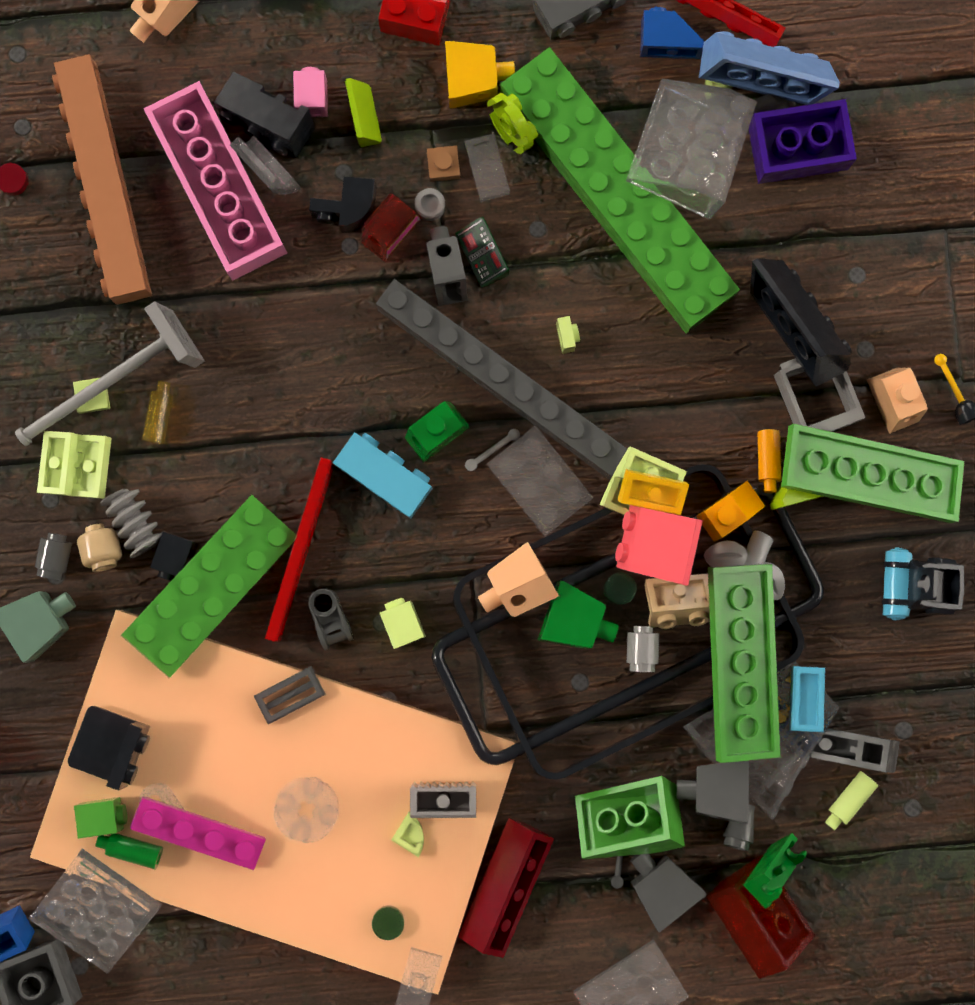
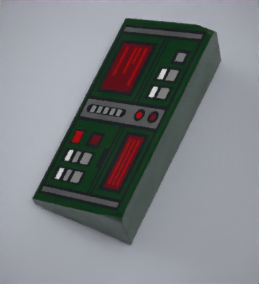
[455,216,509,288]

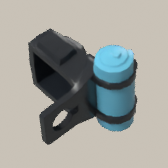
[881,547,964,620]

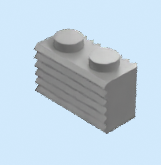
[410,781,476,818]

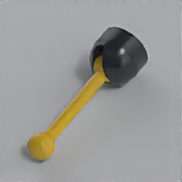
[934,354,975,426]

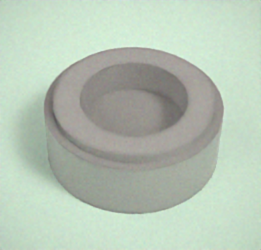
[415,188,445,221]

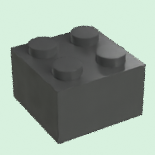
[0,936,83,1005]

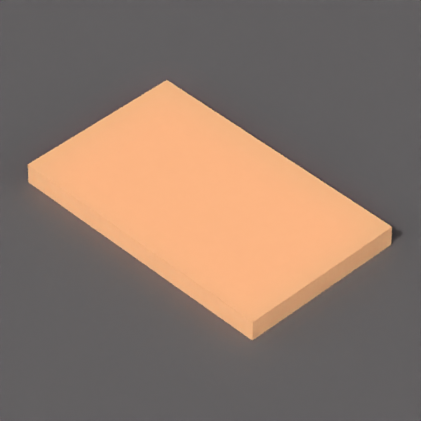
[30,610,518,995]

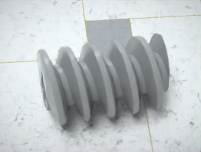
[100,489,162,558]

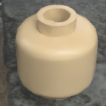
[77,524,122,572]

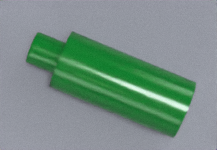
[95,833,163,870]

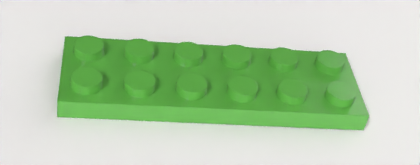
[781,424,965,523]
[121,495,296,678]
[708,564,780,763]

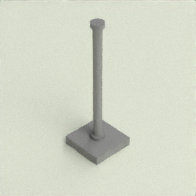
[15,301,205,446]

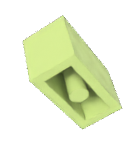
[380,598,426,649]

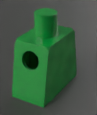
[405,401,470,463]
[537,581,619,649]

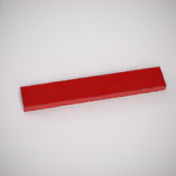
[265,457,335,642]

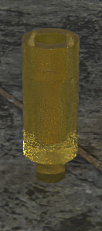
[142,381,173,444]

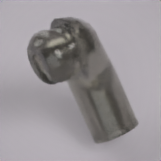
[745,94,790,118]

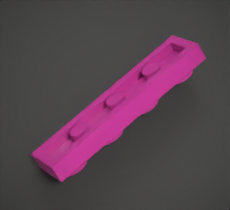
[130,796,266,870]

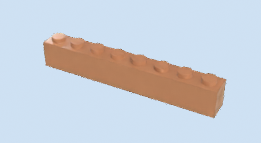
[52,54,152,305]

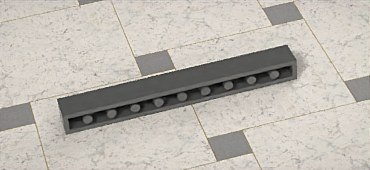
[376,279,628,480]

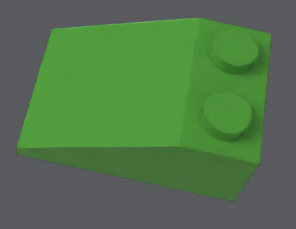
[575,776,685,859]

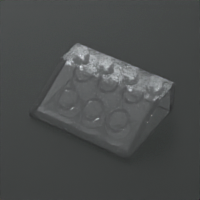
[626,79,757,219]

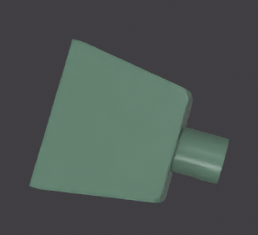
[0,591,76,663]

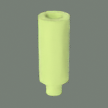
[825,771,878,831]

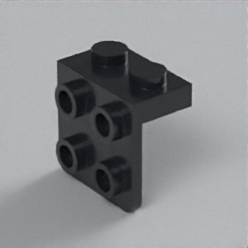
[68,706,150,791]

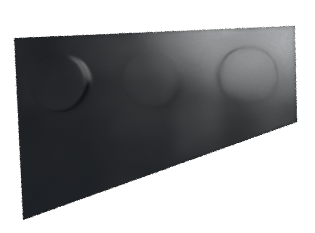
[214,72,315,158]

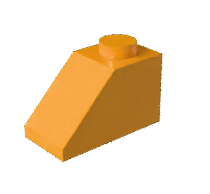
[696,480,765,542]

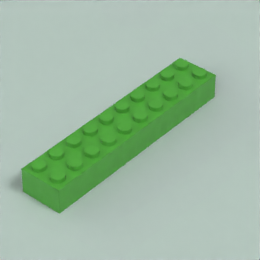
[500,47,740,334]

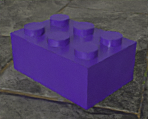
[748,99,857,184]

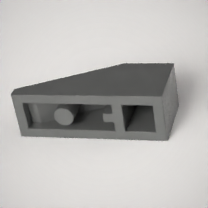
[793,728,900,773]

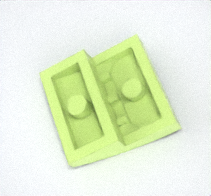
[37,431,112,499]
[600,447,687,515]

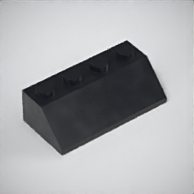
[750,258,852,387]

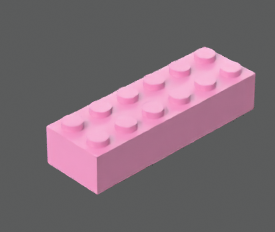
[143,81,287,281]

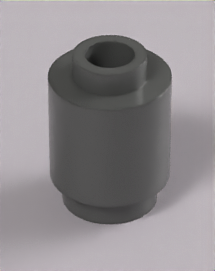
[35,532,72,580]

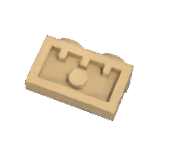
[644,573,710,629]

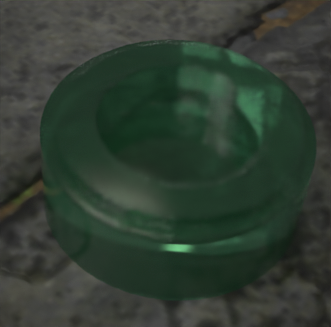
[604,572,637,605]
[372,905,405,940]

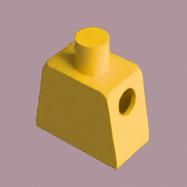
[445,41,515,108]

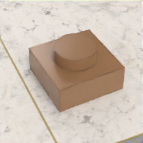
[427,145,460,182]

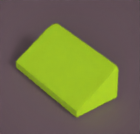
[345,78,382,147]

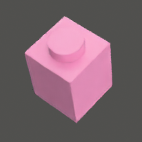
[293,67,328,117]

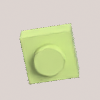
[556,316,580,354]

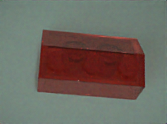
[707,855,816,979]

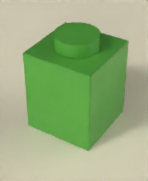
[74,797,127,839]

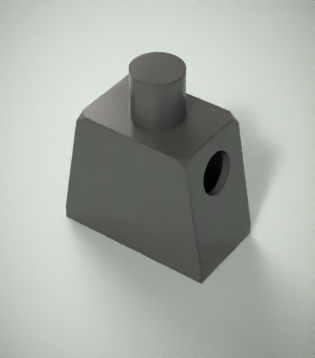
[426,226,468,306]
[677,760,749,824]
[630,854,707,933]

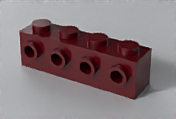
[458,818,554,958]

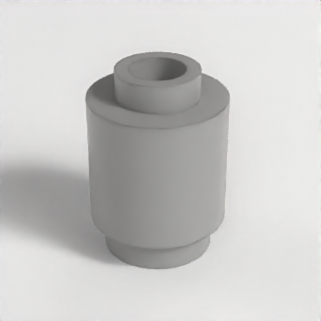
[626,626,659,672]

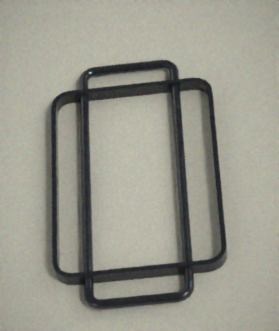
[431,464,824,780]

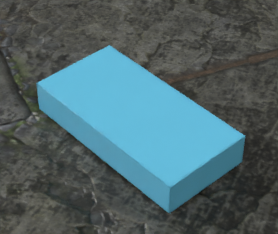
[789,666,825,732]

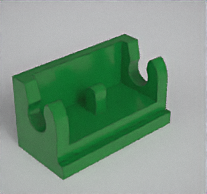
[743,833,807,909]

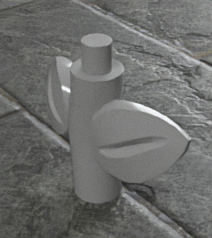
[703,530,785,600]

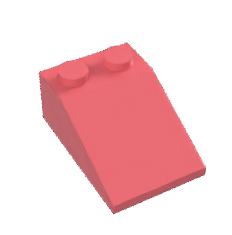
[615,505,703,586]

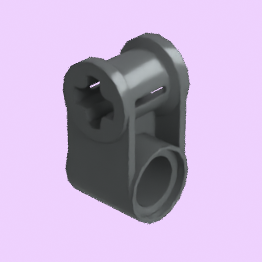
[308,588,354,651]

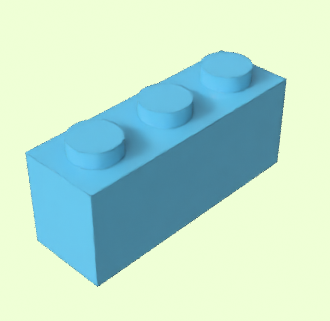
[333,432,432,519]

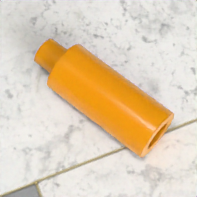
[757,429,782,493]

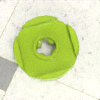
[487,93,538,154]

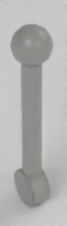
[465,429,520,471]

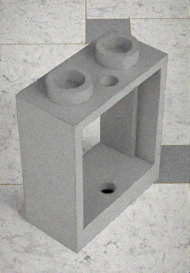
[774,358,865,432]

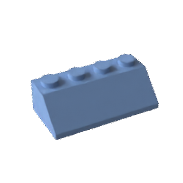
[699,31,840,105]

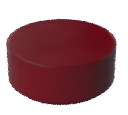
[0,163,29,196]

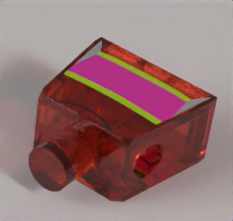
[361,193,422,262]

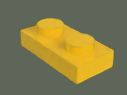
[618,469,689,515]

